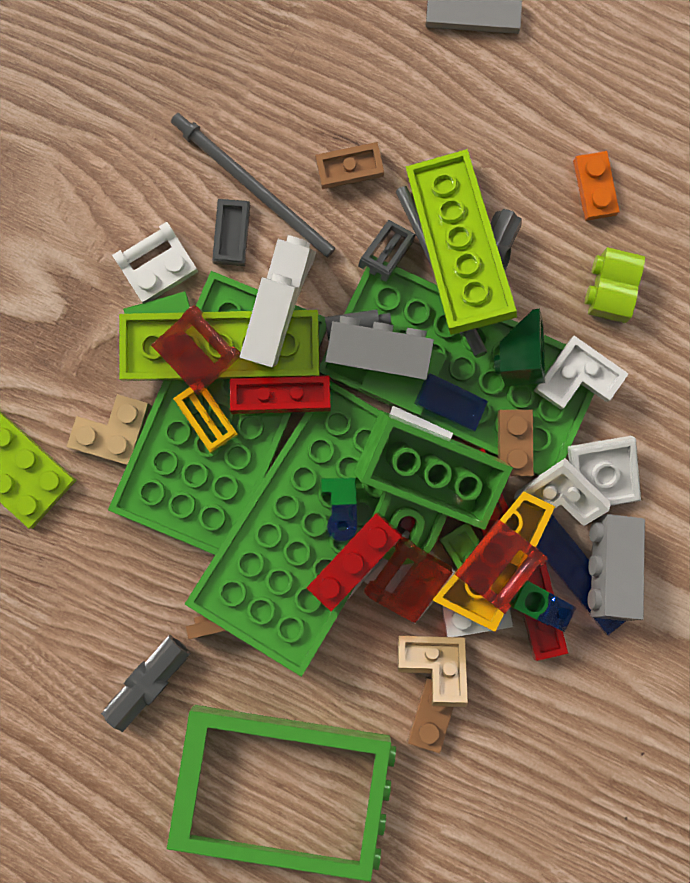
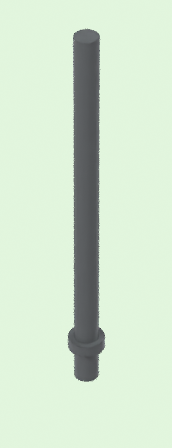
[171,113,335,258]

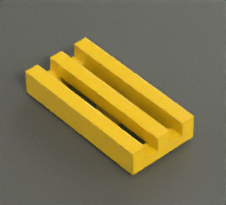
[173,380,238,453]

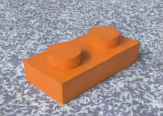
[573,151,620,221]

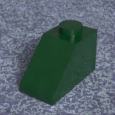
[494,308,545,387]

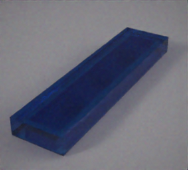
[536,515,626,636]

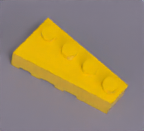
[433,491,555,632]

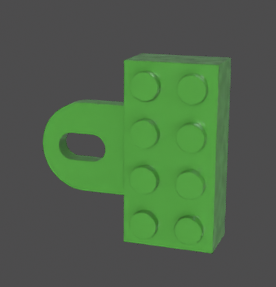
[354,410,513,564]

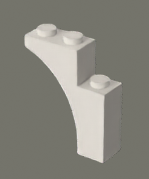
[240,235,316,367]

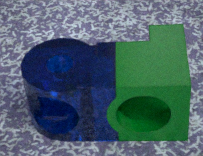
[320,478,357,543]
[508,578,576,632]

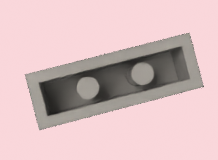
[325,316,434,380]
[587,514,645,621]

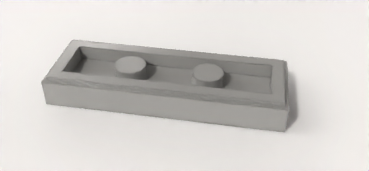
[426,0,522,34]

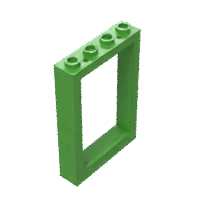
[167,705,396,882]

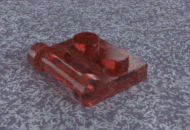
[151,305,241,395]
[455,519,548,614]
[364,537,453,623]

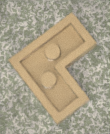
[67,394,150,465]
[398,636,468,707]

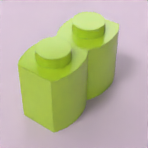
[585,247,645,323]

